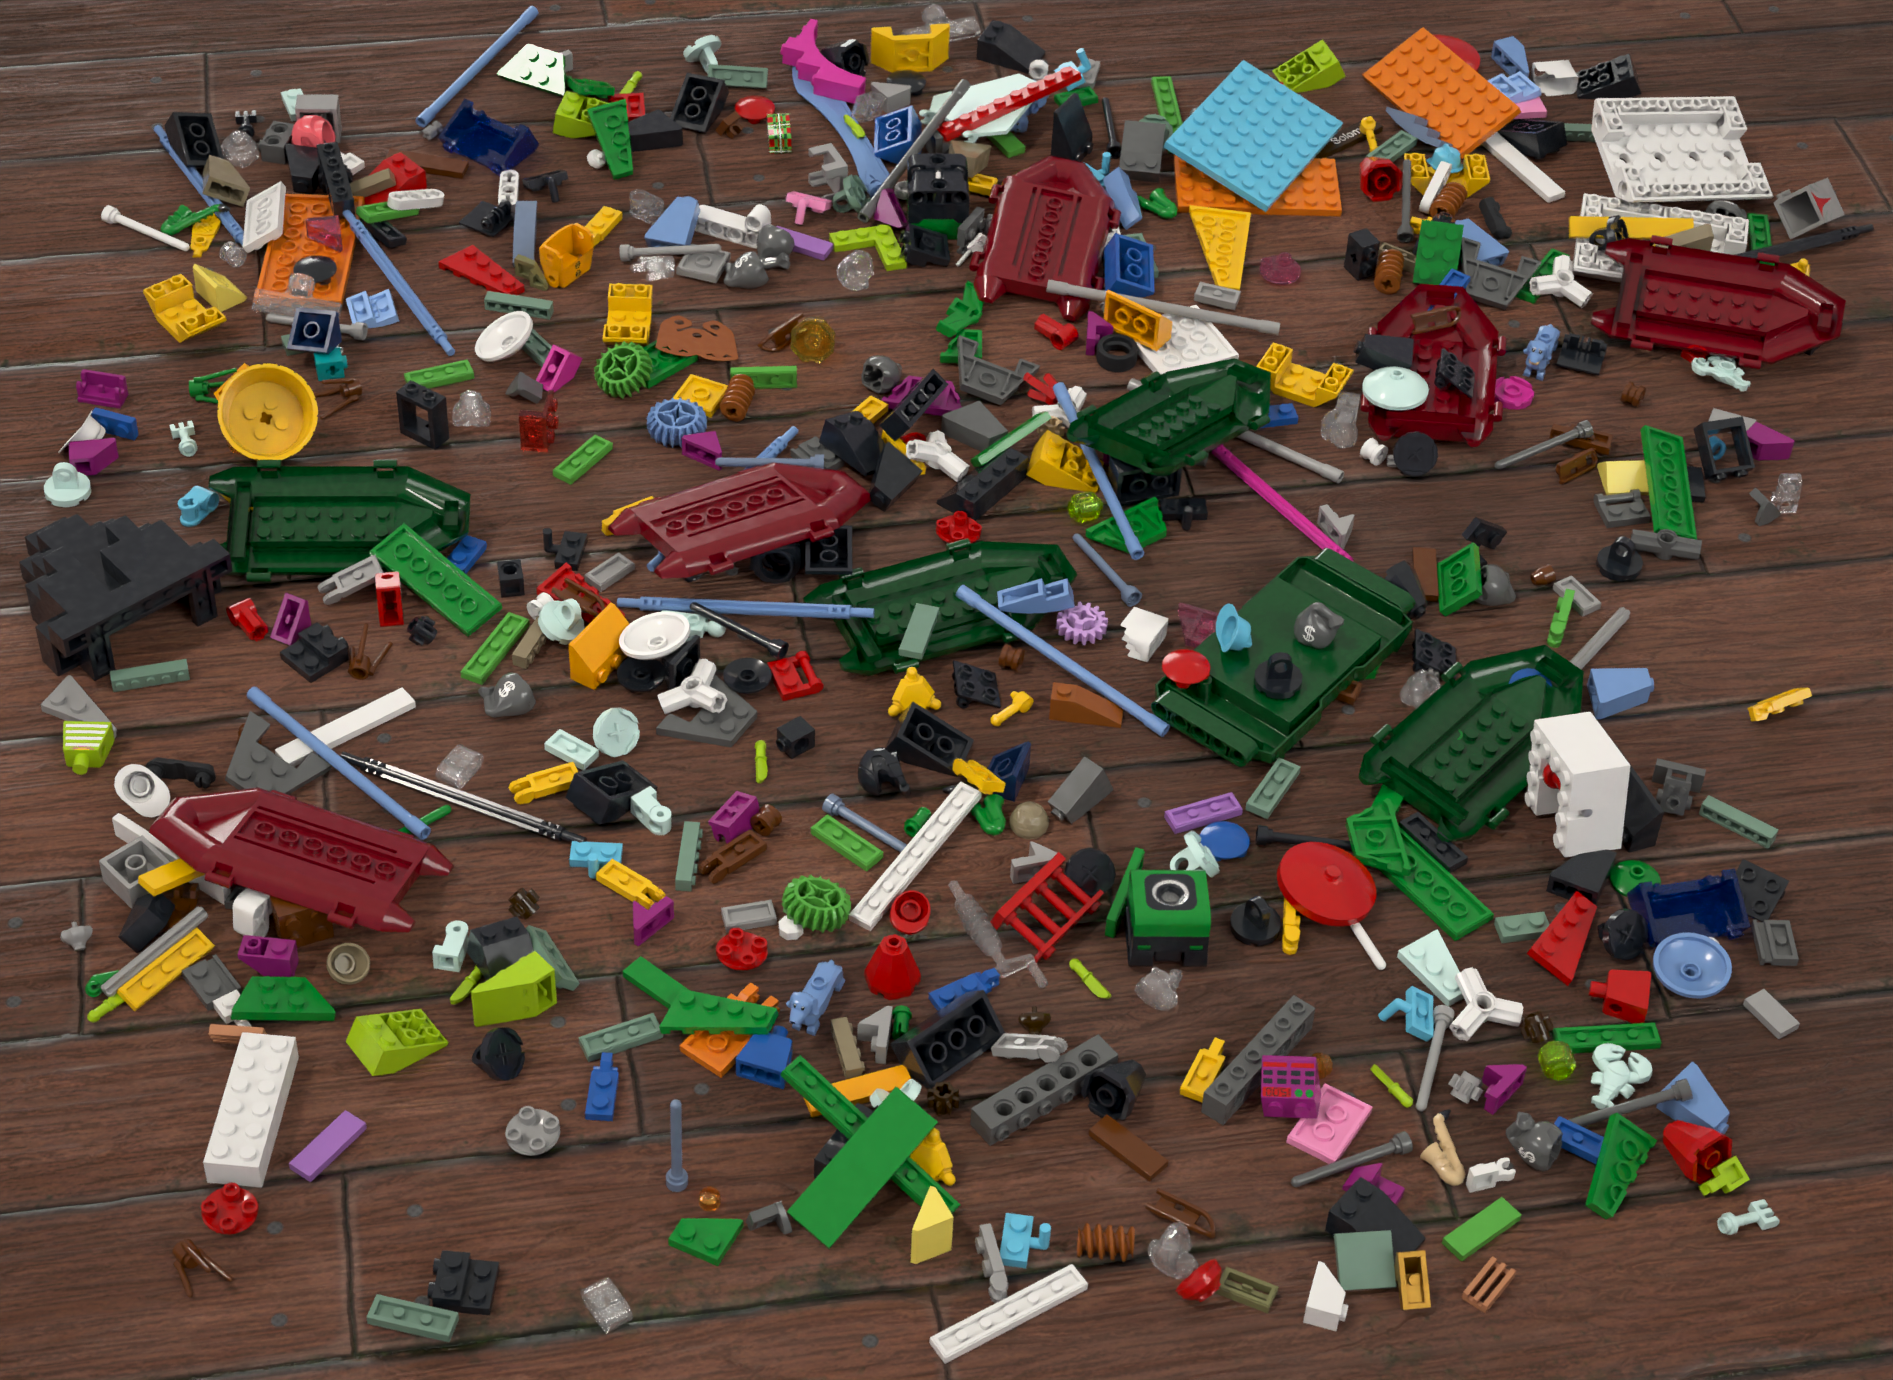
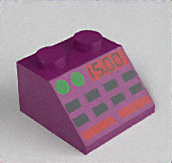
[1261,1055,1321,1119]

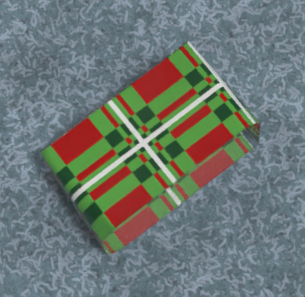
[766,113,792,154]

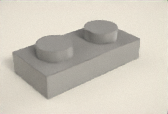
[1076,59,1100,90]
[1194,282,1241,310]

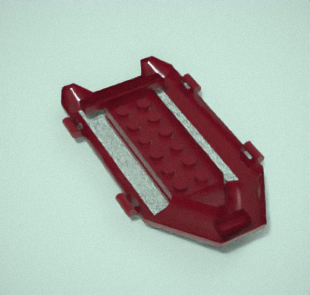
[969,155,1121,321]
[1591,235,1846,369]
[1360,284,1507,447]
[608,462,871,579]
[149,787,454,932]

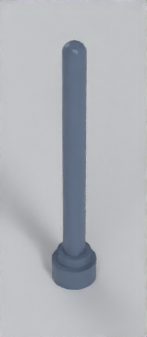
[715,454,824,469]
[1073,533,1142,607]
[822,793,907,852]
[666,1099,688,1192]

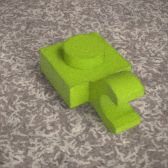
[1698,1156,1750,1196]

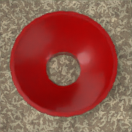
[1176,1259,1222,1302]

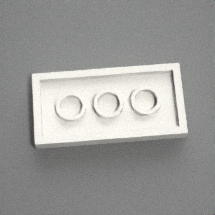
[243,181,286,253]

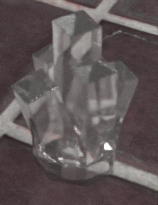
[630,256,675,282]

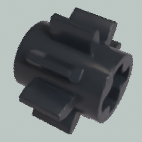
[407,616,437,646]

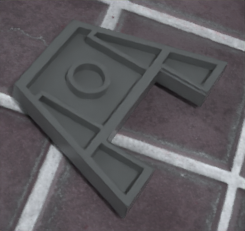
[1460,237,1542,310]
[957,335,1040,405]
[656,674,757,747]
[225,711,332,795]

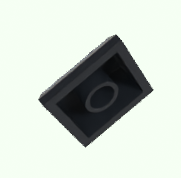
[467,916,533,980]

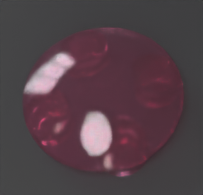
[1259,252,1301,285]

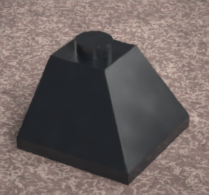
[662,635,700,691]

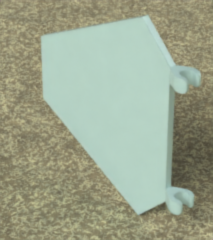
[919,74,1036,143]

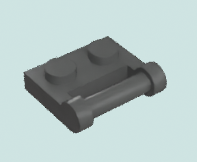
[1593,489,1651,528]

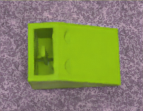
[1272,39,1346,93]
[553,91,608,139]
[471,951,557,1027]
[346,1009,448,1076]

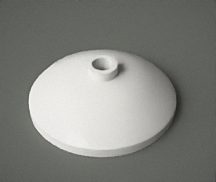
[475,311,533,362]
[619,612,690,660]

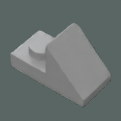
[1317,504,1355,550]
[1010,841,1062,884]
[857,1006,893,1064]

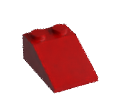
[364,152,427,205]

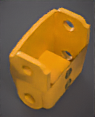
[539,223,594,288]

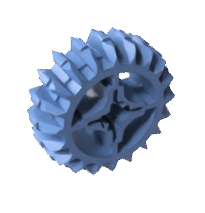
[647,397,707,448]

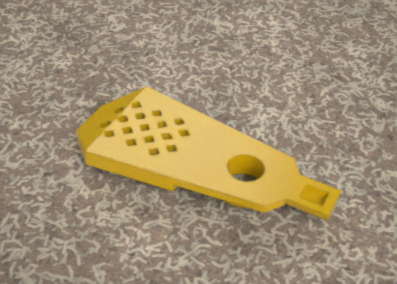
[190,213,221,258]

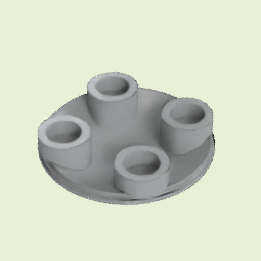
[505,1106,560,1156]

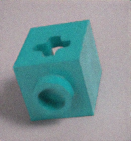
[314,347,348,381]

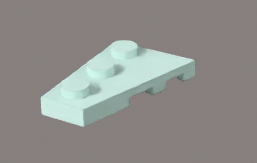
[1397,929,1464,1006]

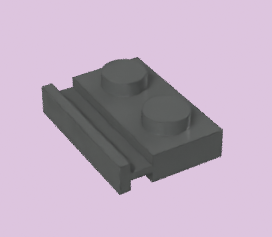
[957,207,986,255]
[790,436,844,470]
[1751,920,1799,966]
[182,954,242,1011]

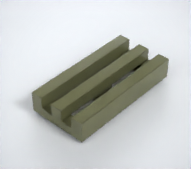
[1215,1266,1279,1314]

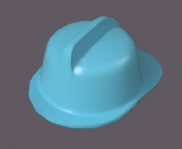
[1426,144,1463,173]
[1216,604,1252,652]

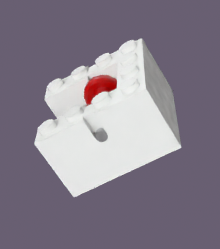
[1525,712,1630,857]

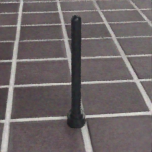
[1102,97,1122,159]
[690,602,789,660]
[1255,825,1352,851]

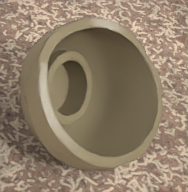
[1009,801,1049,839]
[326,943,370,985]

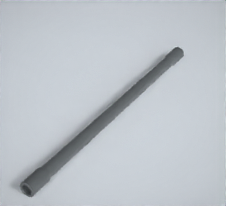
[857,79,970,223]

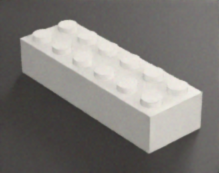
[203,1032,299,1187]

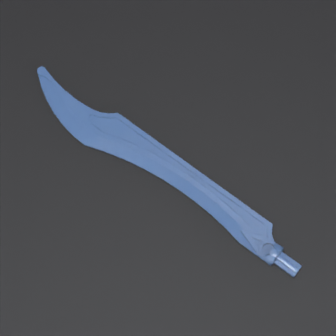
[792,66,890,198]

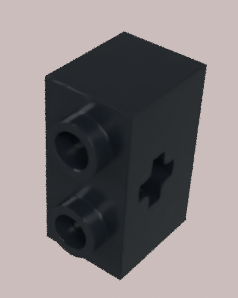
[1344,228,1380,281]

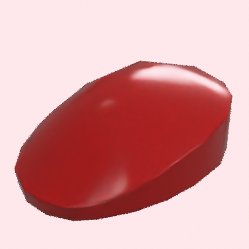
[889,890,931,935]

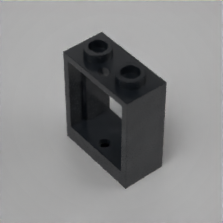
[396,380,450,450]
[1694,416,1755,481]

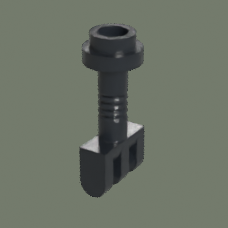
[235,110,257,140]

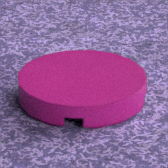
[1495,376,1534,410]

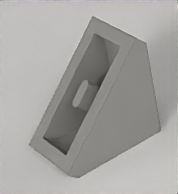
[871,82,911,114]

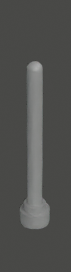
[620,244,721,262]
[266,314,368,340]
[1416,1005,1455,1111]

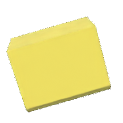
[193,264,247,312]
[1597,460,1649,495]
[911,1186,953,1264]

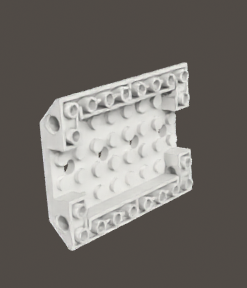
[1591,96,1773,202]
[1572,194,1749,282]

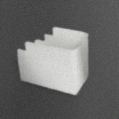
[1530,60,1578,96]
[1121,607,1169,662]

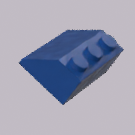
[874,105,922,164]
[1104,233,1154,298]

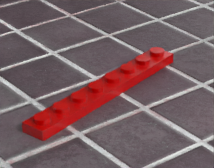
[937,66,1082,142]

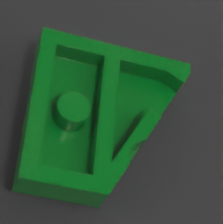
[940,329,982,363]
[668,1218,743,1266]

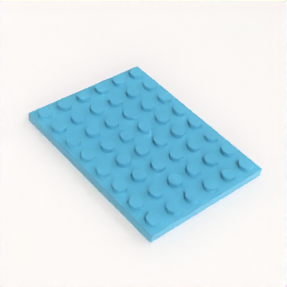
[1164,60,1343,212]

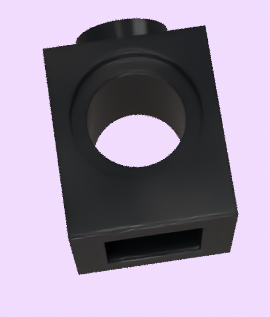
[497,559,525,598]
[776,716,815,759]

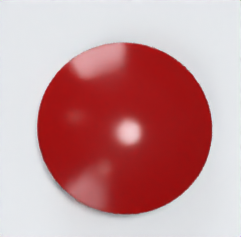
[735,96,775,124]
[936,511,982,544]
[1162,649,1210,688]
[716,928,768,970]
[201,1182,259,1234]

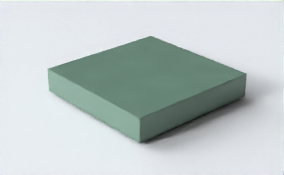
[1334,1230,1396,1291]

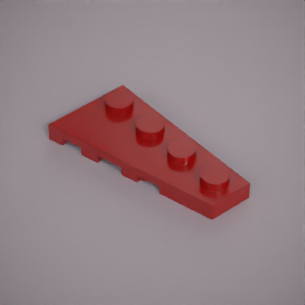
[438,245,525,295]
[536,562,625,623]
[1526,891,1597,986]

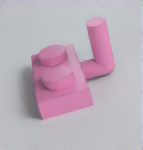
[786,191,832,225]

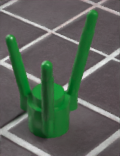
[189,368,237,404]

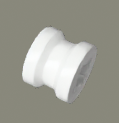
[1360,438,1388,466]
[527,592,554,620]

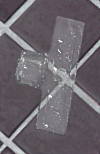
[901,4,981,42]
[251,273,342,319]

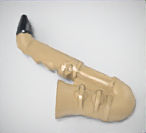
[1420,1109,1465,1186]

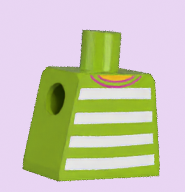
[63,721,115,775]

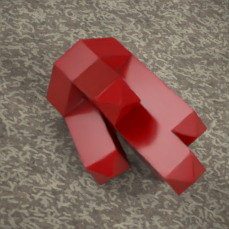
[1023,372,1058,405]

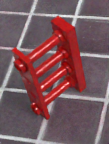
[990,852,1104,965]

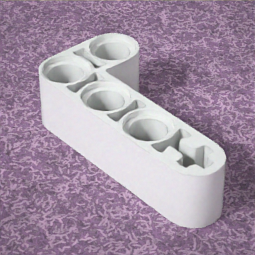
[695,204,771,249]
[233,888,272,937]

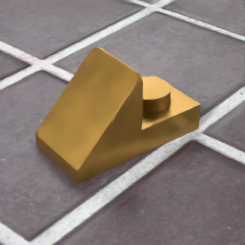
[1394,1250,1431,1310]

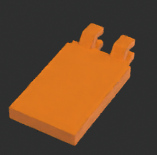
[680,982,780,1078]

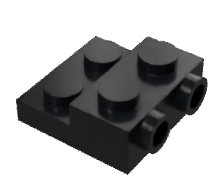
[899,223,950,267]
[280,622,349,683]
[427,1250,500,1316]

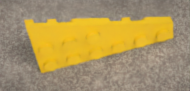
[1189,205,1251,291]

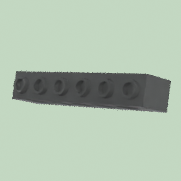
[1201,995,1316,1125]
[970,1034,1118,1146]

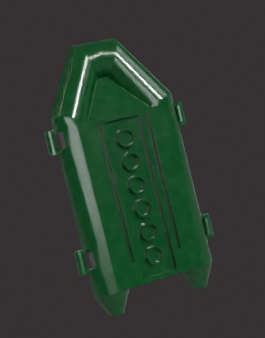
[1067,358,1271,477]
[208,459,471,582]
[803,538,1077,677]
[1359,645,1584,842]

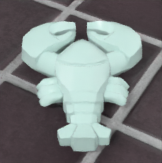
[1691,355,1751,392]
[1591,1043,1652,1109]

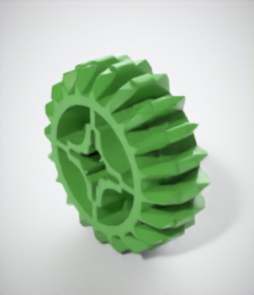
[594,341,653,399]
[782,875,851,933]

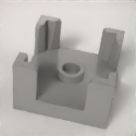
[808,143,848,203]

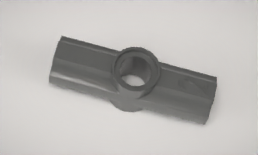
[1631,529,1702,560]

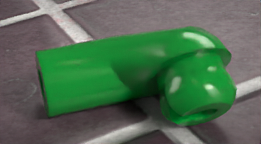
[85,970,119,997]

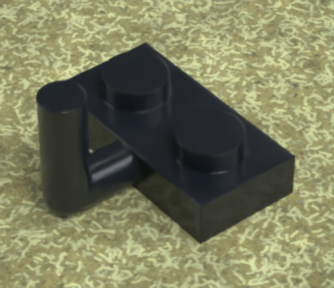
[1160,498,1208,531]

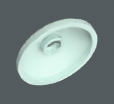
[1362,367,1429,410]

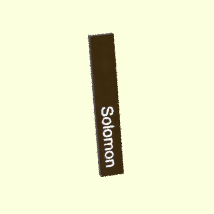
[1315,120,1383,159]

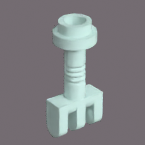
[169,421,198,457]
[1717,1199,1780,1235]

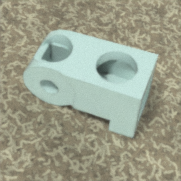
[630,786,671,835]
[432,921,469,972]

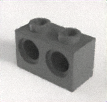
[258,121,294,165]

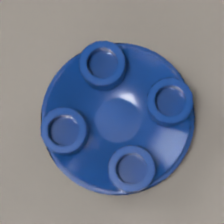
[1200,821,1250,861]

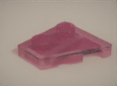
[1178,602,1219,648]

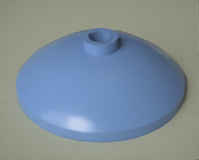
[1653,933,1732,998]

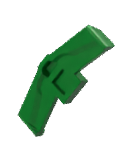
[936,280,984,337]

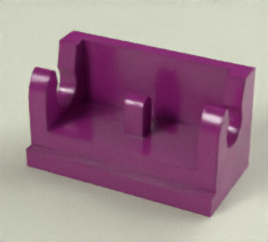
[76,369,129,409]
[708,791,760,844]

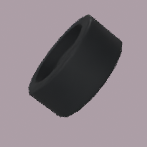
[1096,334,1138,372]

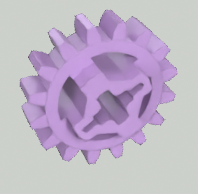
[1056,602,1108,645]

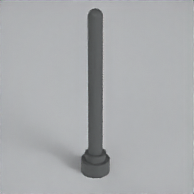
[1397,159,1414,243]
[1495,420,1594,470]
[1568,1078,1693,1127]
[1291,1131,1413,1187]

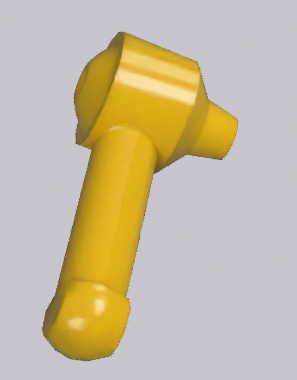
[1359,116,1378,152]
[990,691,1034,727]

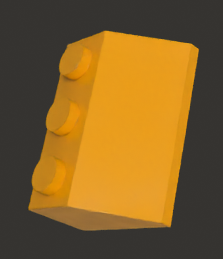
[1104,290,1173,351]
[568,603,629,690]

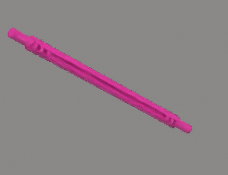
[1212,445,1353,561]

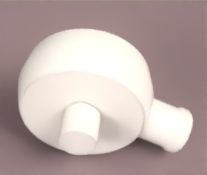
[587,149,606,169]

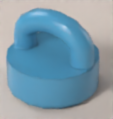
[1709,435,1726,461]

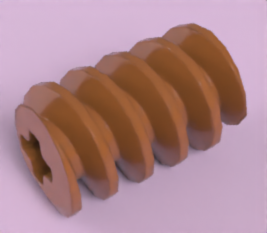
[1429,182,1468,218]
[1374,249,1404,295]
[720,374,755,422]
[1077,1223,1135,1262]

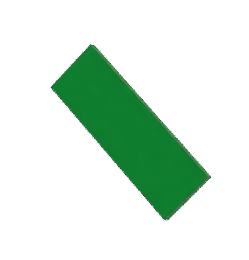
[1640,425,1697,540]
[369,523,502,637]
[1377,825,1494,941]
[787,1087,938,1249]

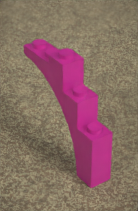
[780,19,866,105]

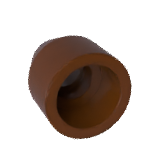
[1530,564,1556,585]

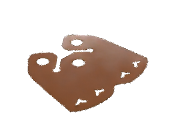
[655,315,738,361]

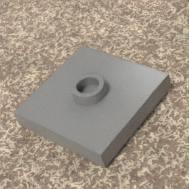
[676,244,731,283]

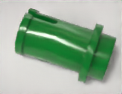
[904,807,932,837]
[892,1005,912,1040]

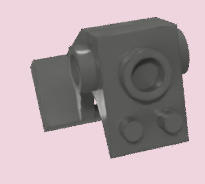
[1651,758,1706,816]

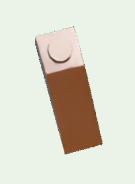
[1049,682,1123,728]

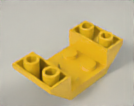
[871,24,950,73]
[1404,153,1490,199]
[143,274,227,343]
[603,283,653,346]
[1256,343,1353,407]

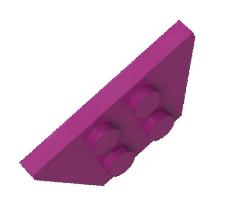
[881,376,962,416]

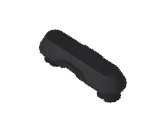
[1479,197,1512,240]
[145,757,216,789]

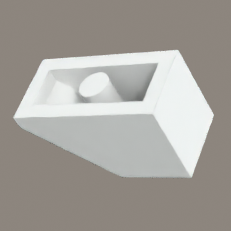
[1303,1261,1349,1331]

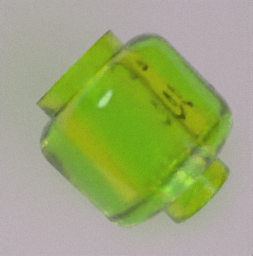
[1067,491,1103,523]
[1538,1041,1576,1081]

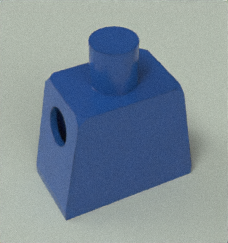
[736,1025,793,1090]

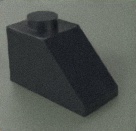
[118,893,176,953]

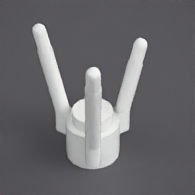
[956,233,987,266]

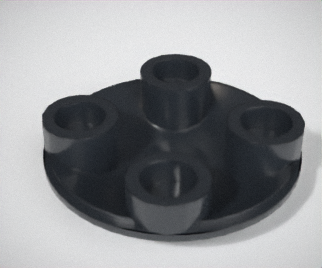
[887,70,926,95]
[293,255,337,285]

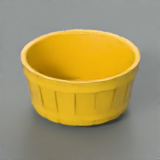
[217,363,318,460]

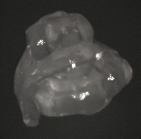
[222,130,259,168]
[837,250,874,291]
[452,390,491,427]
[1320,406,1358,449]
[1400,669,1442,708]
[1135,967,1183,1011]
[1148,1222,1199,1279]

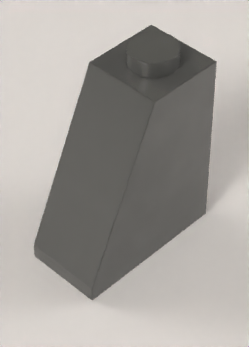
[941,401,1008,452]
[1048,756,1113,824]

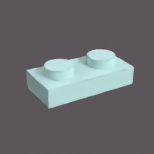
[281,89,303,121]
[544,729,599,771]

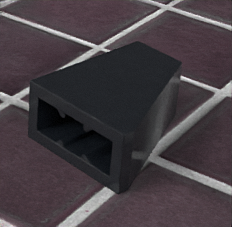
[628,109,683,152]
[286,144,320,195]
[1353,334,1414,370]
[869,442,922,512]
[1546,849,1617,905]

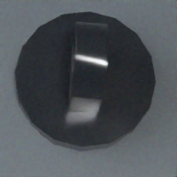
[1589,215,1629,251]
[1393,431,1438,477]
[1596,536,1643,582]
[1254,652,1303,699]
[1064,847,1116,898]
[1230,896,1282,946]
[1597,908,1648,961]
[472,1027,525,1081]

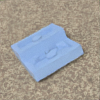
[1488,71,1542,103]
[346,289,399,328]

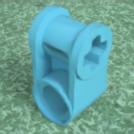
[178,486,219,527]

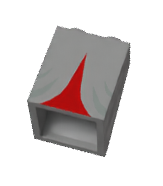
[1773,178,1845,240]

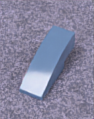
[1103,167,1143,230]
[997,578,1075,614]

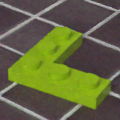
[829,224,907,271]

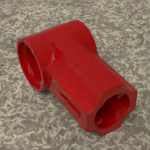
[1034,313,1079,350]
[226,598,268,642]

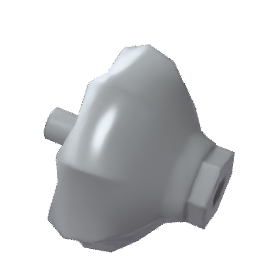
[60,922,92,951]

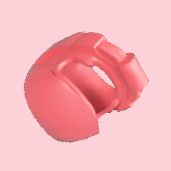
[291,115,336,148]

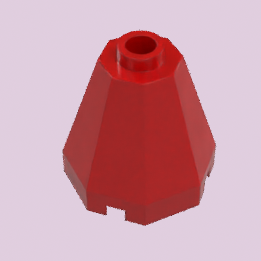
[1359,157,1403,202]
[864,934,921,1001]
[1663,1120,1732,1184]

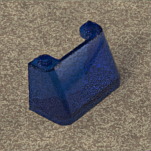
[438,99,539,175]
[1627,868,1750,948]

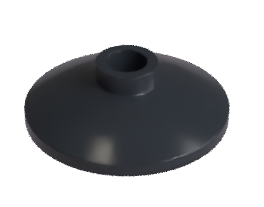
[617,657,665,692]
[723,658,772,694]

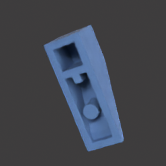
[1491,36,1529,78]

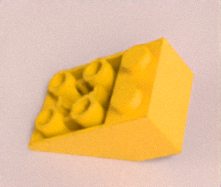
[1026,430,1104,493]

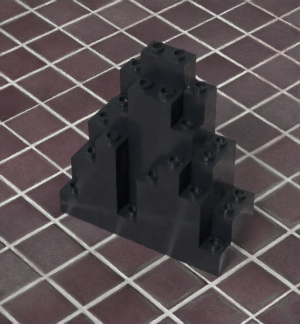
[19,514,233,681]

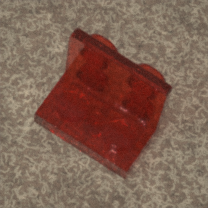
[519,390,559,452]

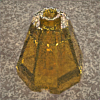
[790,316,836,363]

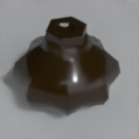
[1018,1006,1051,1035]

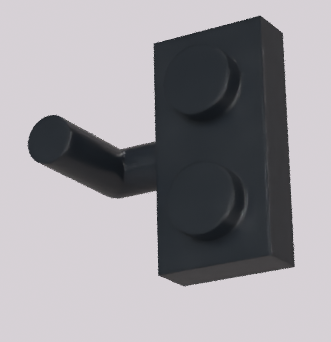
[522,169,568,202]
[1462,517,1507,568]
[543,528,588,571]

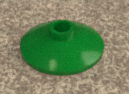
[1610,860,1661,900]

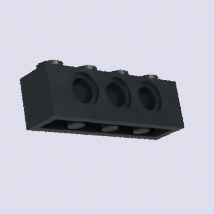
[317,142,355,220]
[879,368,949,441]

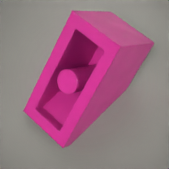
[536,344,583,394]

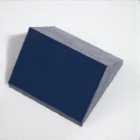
[287,307,342,354]
[981,741,1031,802]

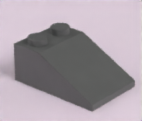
[1119,120,1166,182]

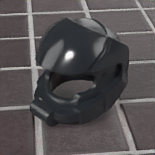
[749,542,803,584]
[858,747,911,797]

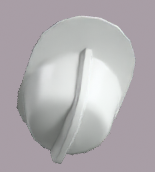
[58,411,106,453]
[114,764,170,817]

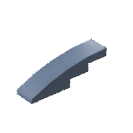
[1386,107,1453,147]
[513,201,537,267]

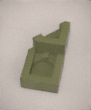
[514,254,549,291]

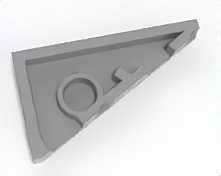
[41,675,117,738]

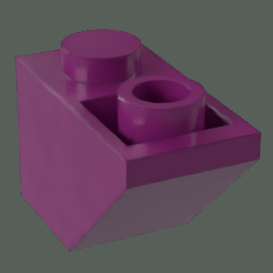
[1747,422,1795,461]
[69,438,119,476]
[237,935,299,977]

